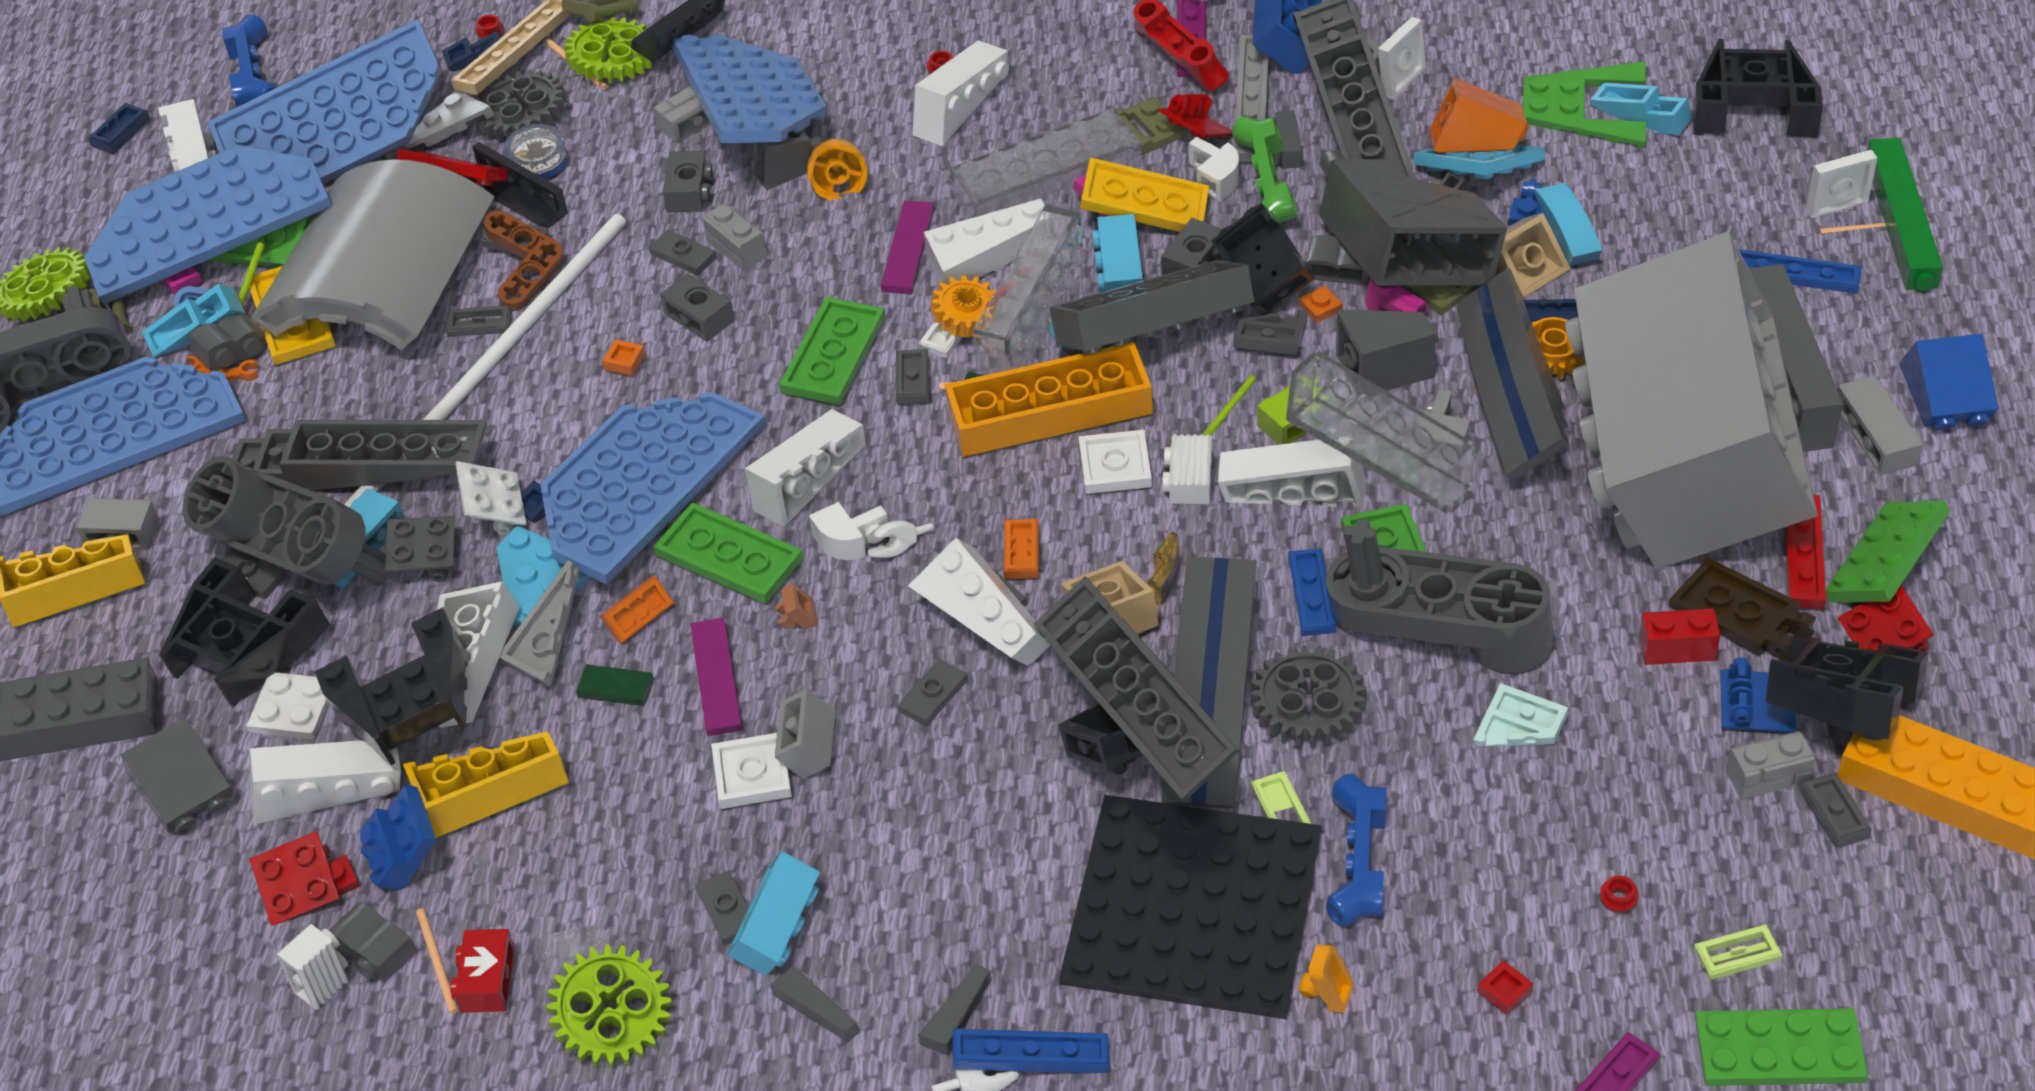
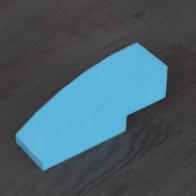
[1590,83,1692,136]
[1534,183,1603,267]
[142,283,245,358]

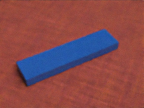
[1738,249,1862,294]
[952,1029,1109,1073]

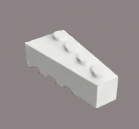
[913,40,1009,146]
[158,99,216,172]
[924,198,1053,285]
[745,409,866,527]
[1218,435,1366,508]
[908,538,1050,666]
[437,581,520,728]
[250,740,401,825]

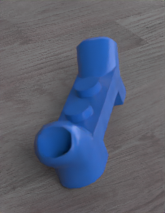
[222,14,276,107]
[1326,773,1387,927]

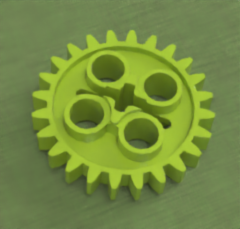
[564,16,657,83]
[0,247,91,322]
[546,944,672,1068]

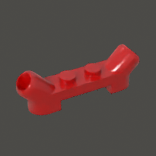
[1133,0,1230,92]

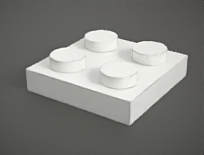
[1378,17,1426,100]
[1806,150,1877,218]
[1079,430,1152,494]
[246,673,329,740]
[711,733,792,809]

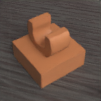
[775,583,818,629]

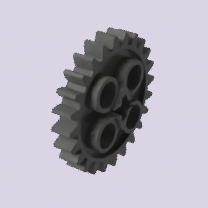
[474,70,568,142]
[1250,645,1367,747]

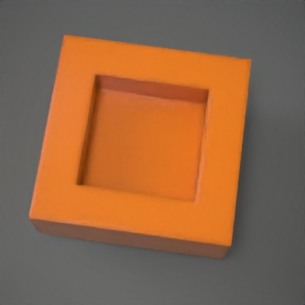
[1298,285,1343,323]
[602,339,646,376]

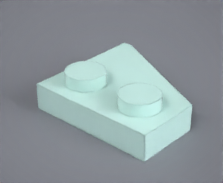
[1473,683,1568,746]

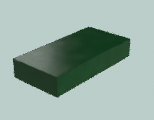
[576,664,654,706]

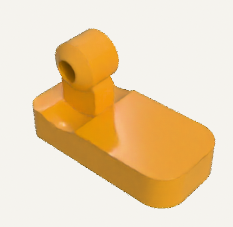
[1298,944,1354,1013]

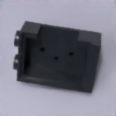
[1211,203,1315,315]
[1058,703,1141,774]

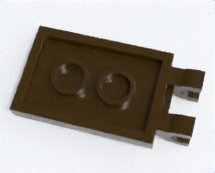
[1669,558,1816,662]

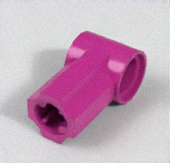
[1365,278,1429,315]

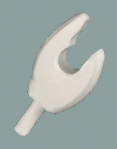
[868,520,934,558]
[931,1069,1019,1091]

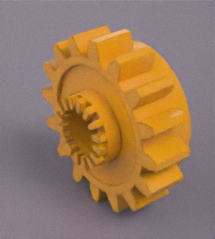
[931,275,1001,338]
[1532,317,1586,380]

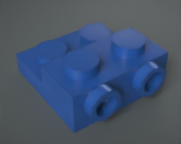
[360,785,436,889]

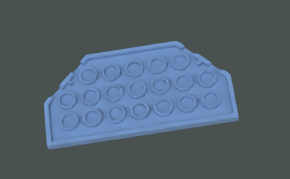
[207,19,442,184]
[672,35,826,143]
[84,145,332,305]
[0,357,246,517]
[540,392,766,585]

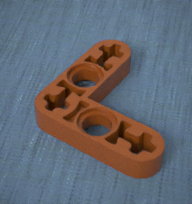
[484,210,563,311]

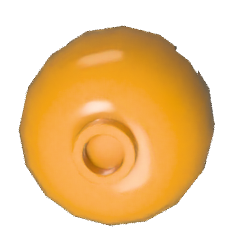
[807,139,868,200]

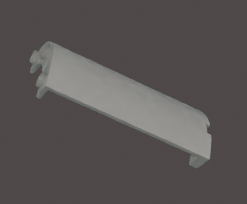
[252,160,494,350]

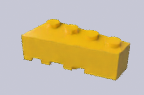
[0,534,145,628]
[403,731,569,838]

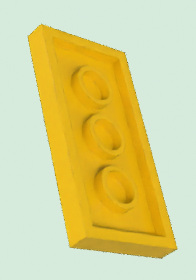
[1079,157,1209,232]
[250,266,336,366]

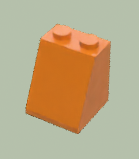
[1428,77,1529,153]

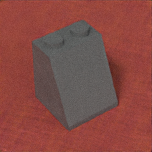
[1336,309,1439,398]
[121,717,232,832]

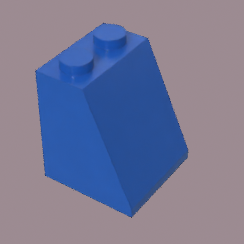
[1899,333,1999,430]

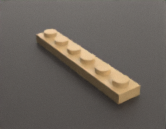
[451,0,573,95]

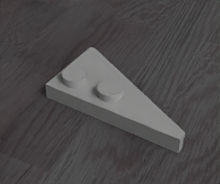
[383,91,494,160]
[499,560,580,687]

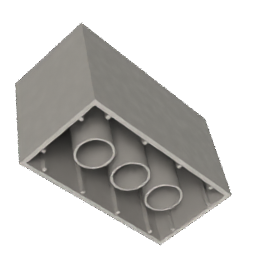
[1565,231,1817,567]

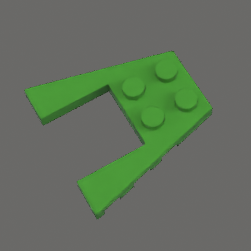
[1523,62,1646,149]

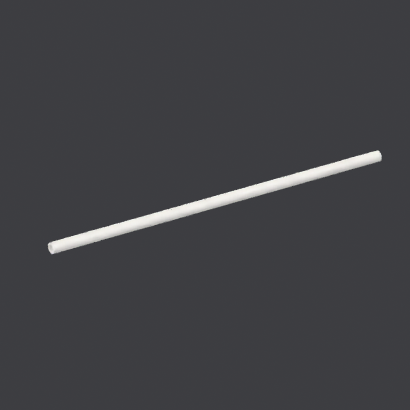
[344,214,626,507]

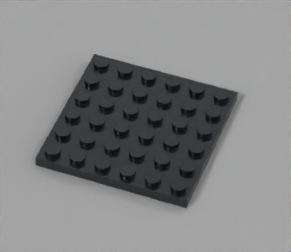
[1059,795,1322,1020]

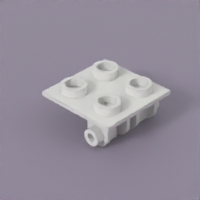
[455,461,527,536]

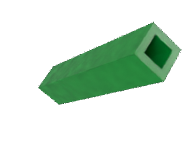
[1867,138,1943,291]

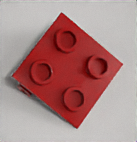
[1158,94,1233,140]
[1837,585,1934,651]
[249,831,340,926]

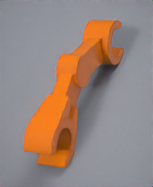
[186,355,259,381]

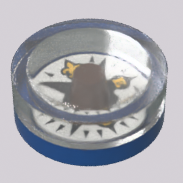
[504,124,568,179]

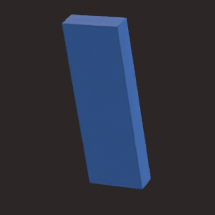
[1288,548,1336,636]

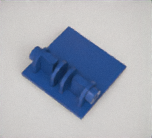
[1720,657,1796,733]

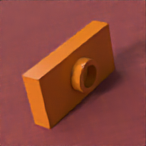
[1004,519,1039,579]
[599,576,675,644]

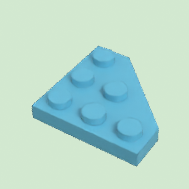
[1414,144,1545,179]
[496,525,590,627]

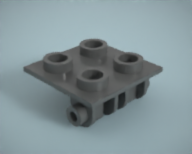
[385,515,455,582]

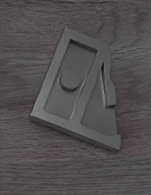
[1233,309,1307,355]

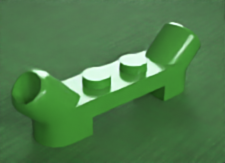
[1232,116,1298,224]

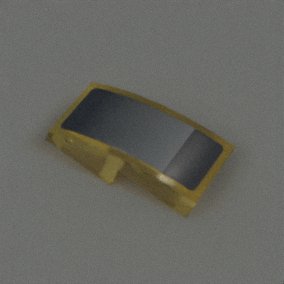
[1147,532,1179,607]

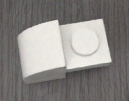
[1189,137,1239,202]
[809,502,888,560]

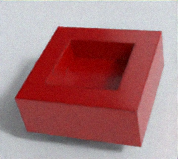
[328,855,360,896]
[1477,960,1533,1015]

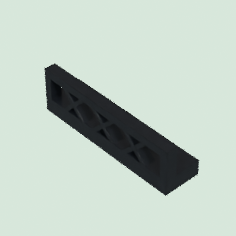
[631,0,725,63]
[470,142,568,228]

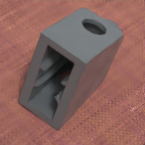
[753,130,822,190]

